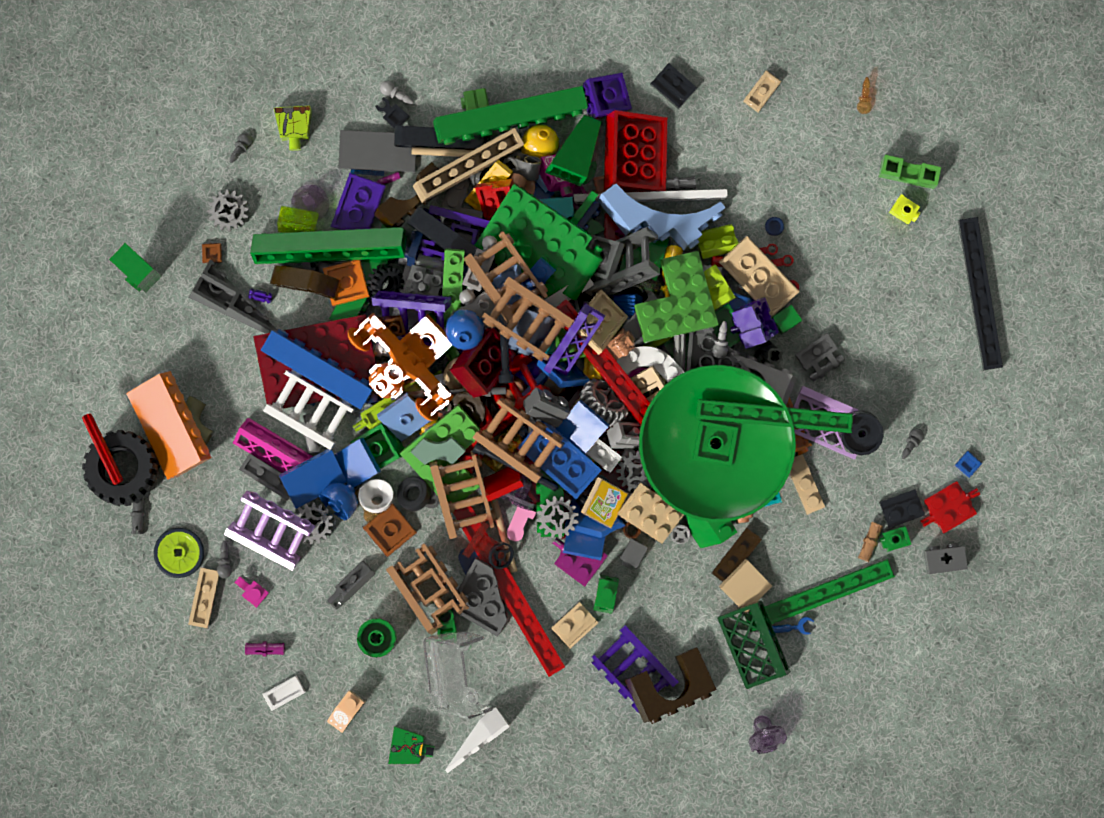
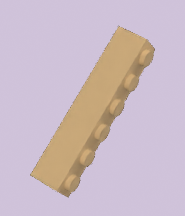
[413,128,524,203]

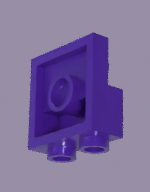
[583,73,632,119]

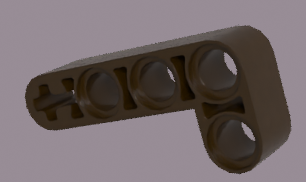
[269,265,341,299]

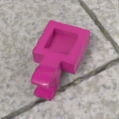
[235,576,269,608]

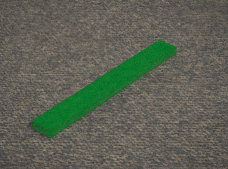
[696,399,853,433]
[744,559,895,632]

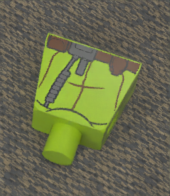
[274,106,312,151]

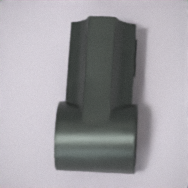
[754,340,783,364]

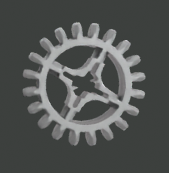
[580,378,629,427]

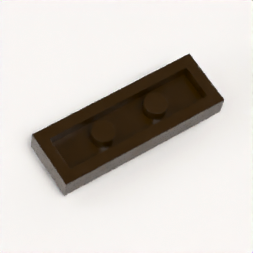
[711,528,762,582]

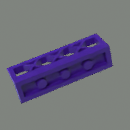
[543,303,605,376]

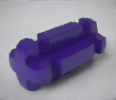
[249,288,272,304]

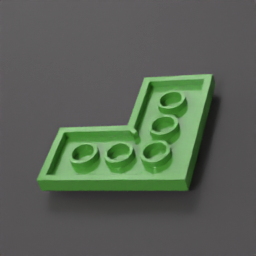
[634,251,718,343]
[400,404,481,503]

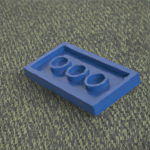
[517,421,601,499]

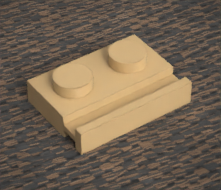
[551,602,598,649]

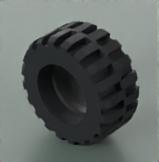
[82,430,160,506]

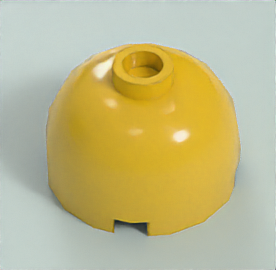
[521,124,559,158]

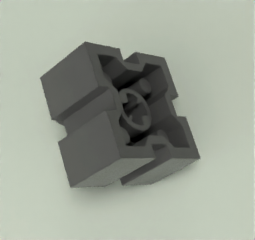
[405,265,444,296]

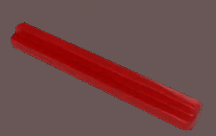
[82,413,123,485]

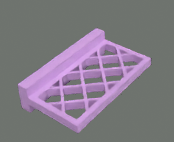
[793,386,865,460]

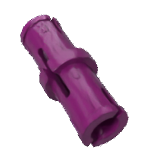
[245,641,285,657]

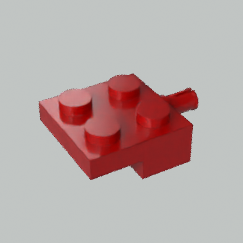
[475,179,530,221]

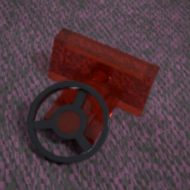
[463,521,514,569]

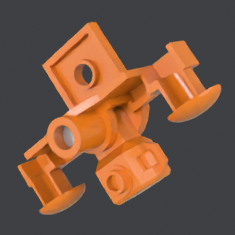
[348,313,454,421]

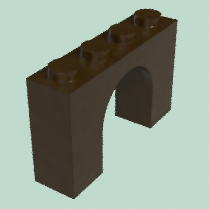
[625,647,717,724]

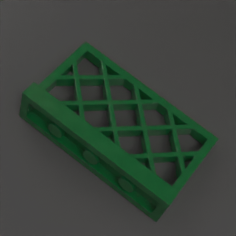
[717,600,791,689]

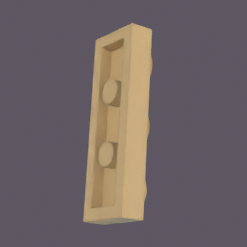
[790,454,825,515]
[188,568,219,628]

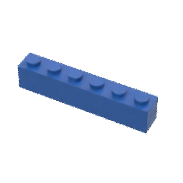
[260,329,374,410]

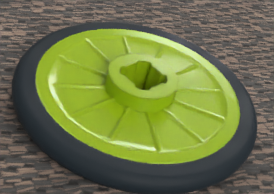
[154,528,204,578]

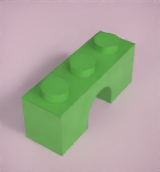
[878,155,941,189]

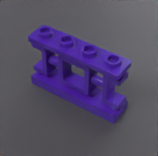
[419,205,495,273]

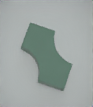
[411,436,466,465]

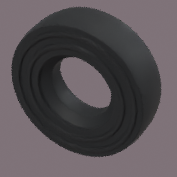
[397,476,431,511]

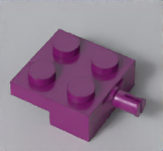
[552,537,607,587]

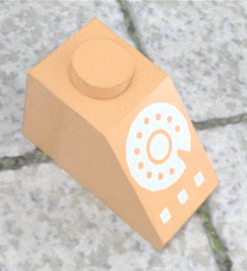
[327,690,366,733]

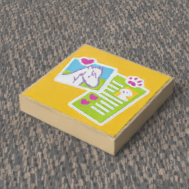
[581,477,628,528]

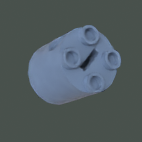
[508,304,555,356]

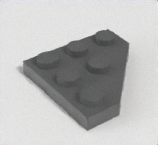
[451,557,508,637]

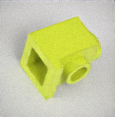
[889,194,920,224]

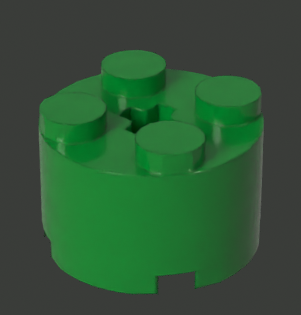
[357,618,397,658]

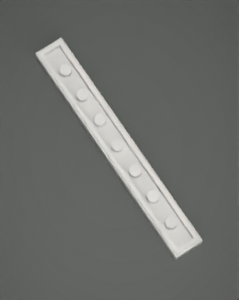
[573,189,727,205]

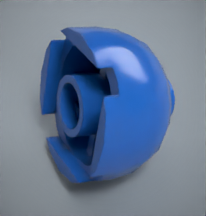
[445,309,485,350]
[319,483,358,520]

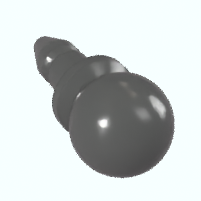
[229,133,253,163]
[902,428,924,459]
[216,541,232,578]

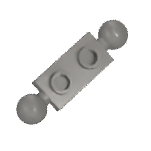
[459,236,498,305]

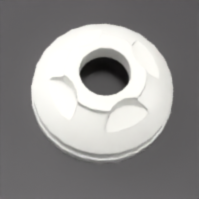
[358,479,394,513]

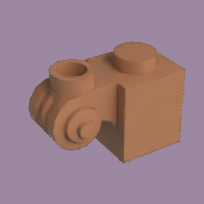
[606,328,635,361]

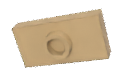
[743,71,781,113]

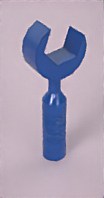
[773,617,814,635]

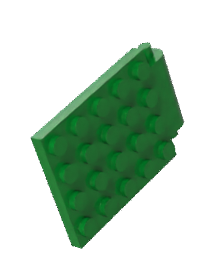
[474,184,604,301]

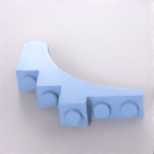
[597,184,725,251]

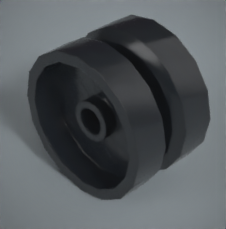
[840,410,884,456]

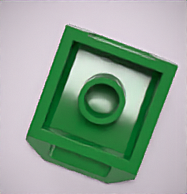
[350,423,405,469]

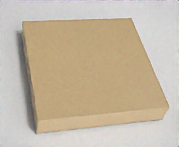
[719,559,772,613]

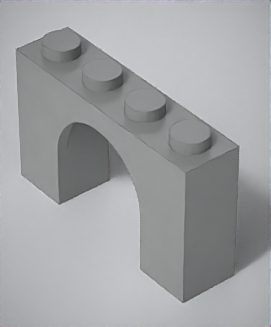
[731,349,797,405]

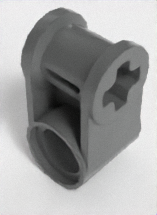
[503,151,541,181]

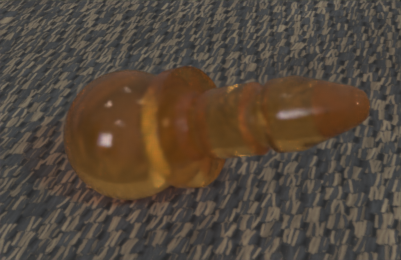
[857,77,872,114]

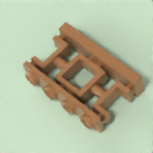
[386,543,469,635]

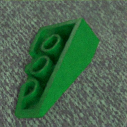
[686,516,737,548]

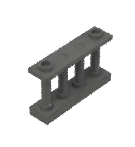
[585,227,660,298]

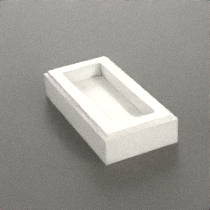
[263,675,306,711]

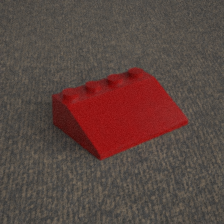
[604,110,668,192]

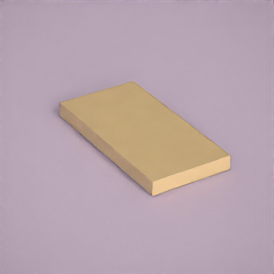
[719,236,800,318]

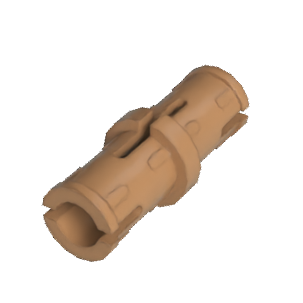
[858,522,883,562]

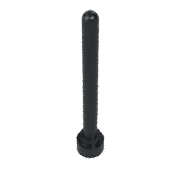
[498,313,514,384]
[472,442,559,491]

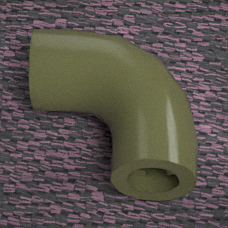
[186,396,213,445]

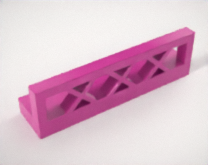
[233,418,314,473]

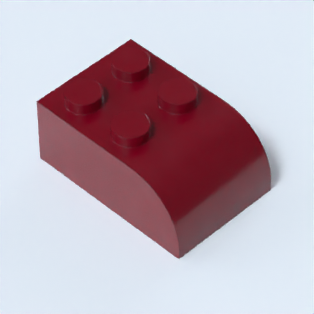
[449,327,516,398]

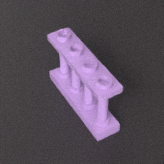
[224,490,315,571]

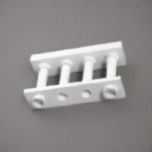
[263,369,355,450]

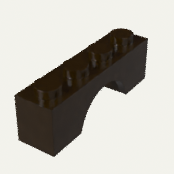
[374,162,439,228]

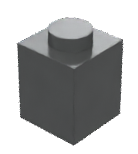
[620,539,648,570]

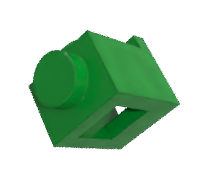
[880,526,912,552]

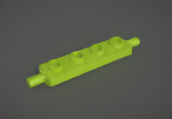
[352,370,442,432]

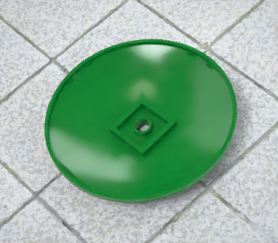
[639,365,796,522]

